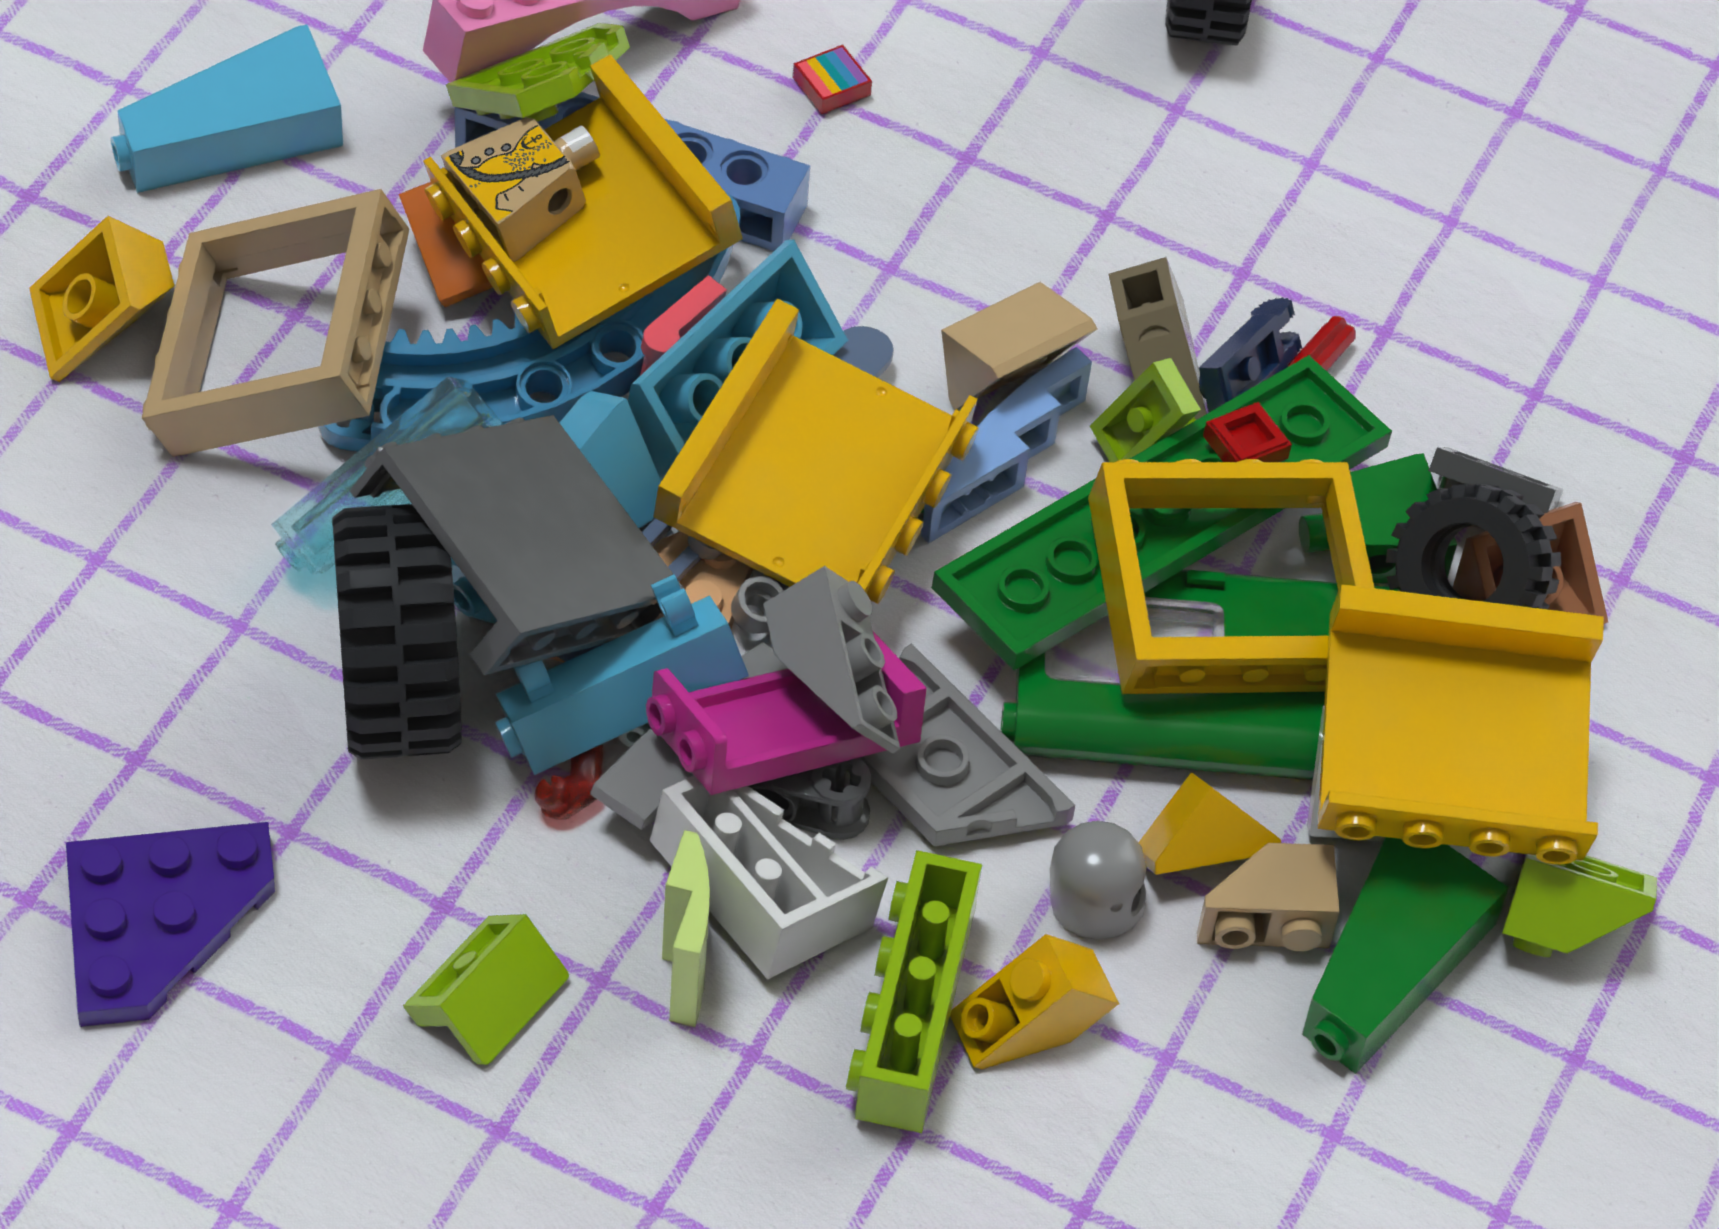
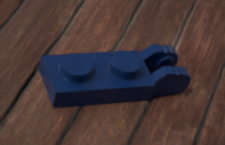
[1199,297,1302,412]

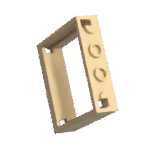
[142,189,410,457]

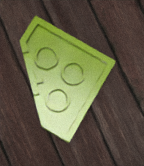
[446,23,630,121]

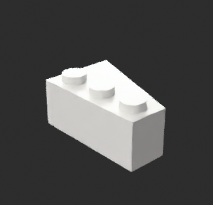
[650,776,888,979]

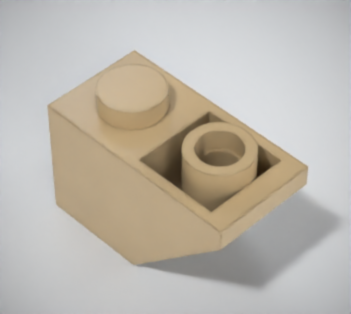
[1197,843,1339,951]

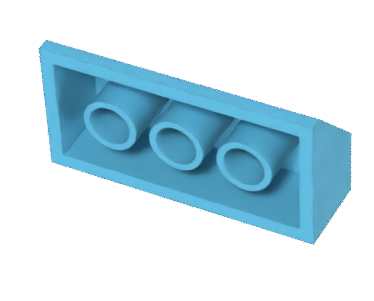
[628,240,848,481]

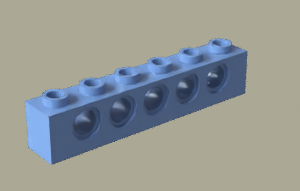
[455,92,810,251]

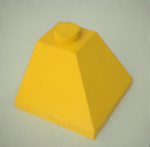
[29,216,175,382]

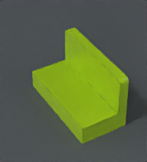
[403,914,569,1065]

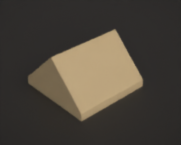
[941,282,1097,410]

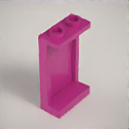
[646,631,927,795]

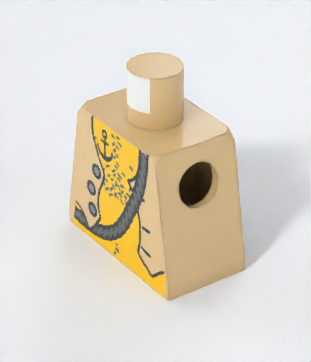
[441,117,600,263]

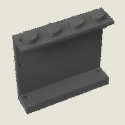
[349,415,686,675]

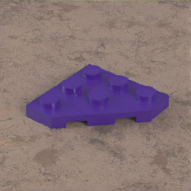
[66,822,275,1027]

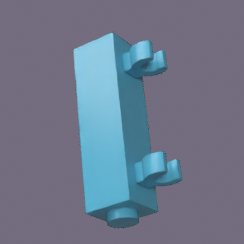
[495,574,749,775]

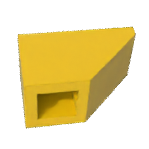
[950,934,1119,1070]

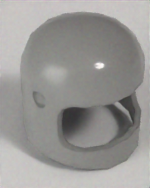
[1049,820,1147,940]

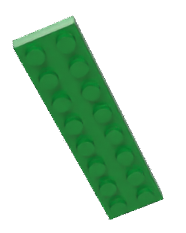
[931,355,1392,671]

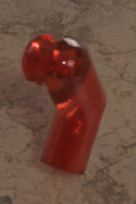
[534,744,604,820]

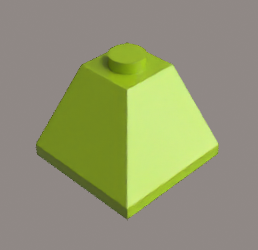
[1502,854,1657,957]

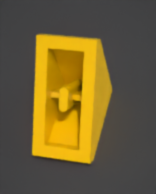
[1138,772,1281,875]

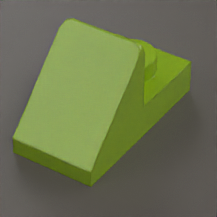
[1090,358,1201,462]

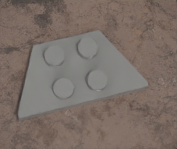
[859,643,1075,846]

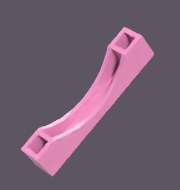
[423,0,740,82]

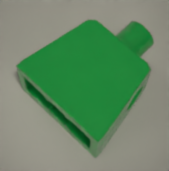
[1299,453,1457,584]

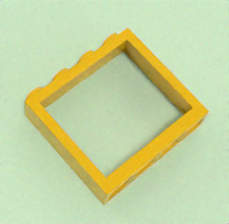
[1088,459,1374,694]

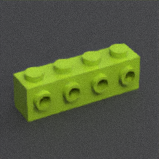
[846,850,982,1133]

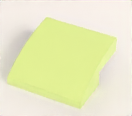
[662,830,710,1027]

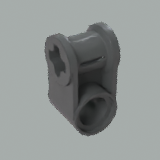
[748,758,871,840]

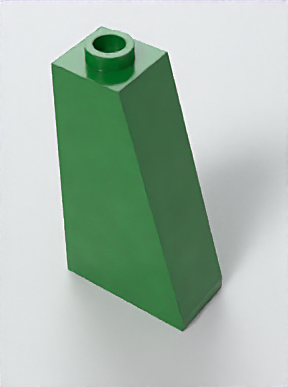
[1302,837,1509,1074]

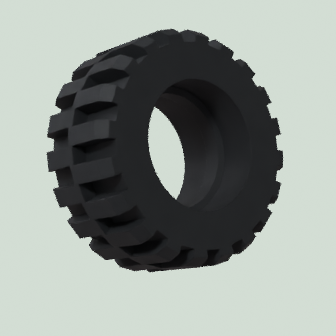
[332,504,462,759]

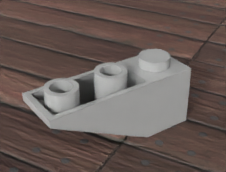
[763,566,900,753]

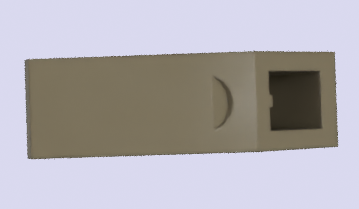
[1108,257,1209,420]

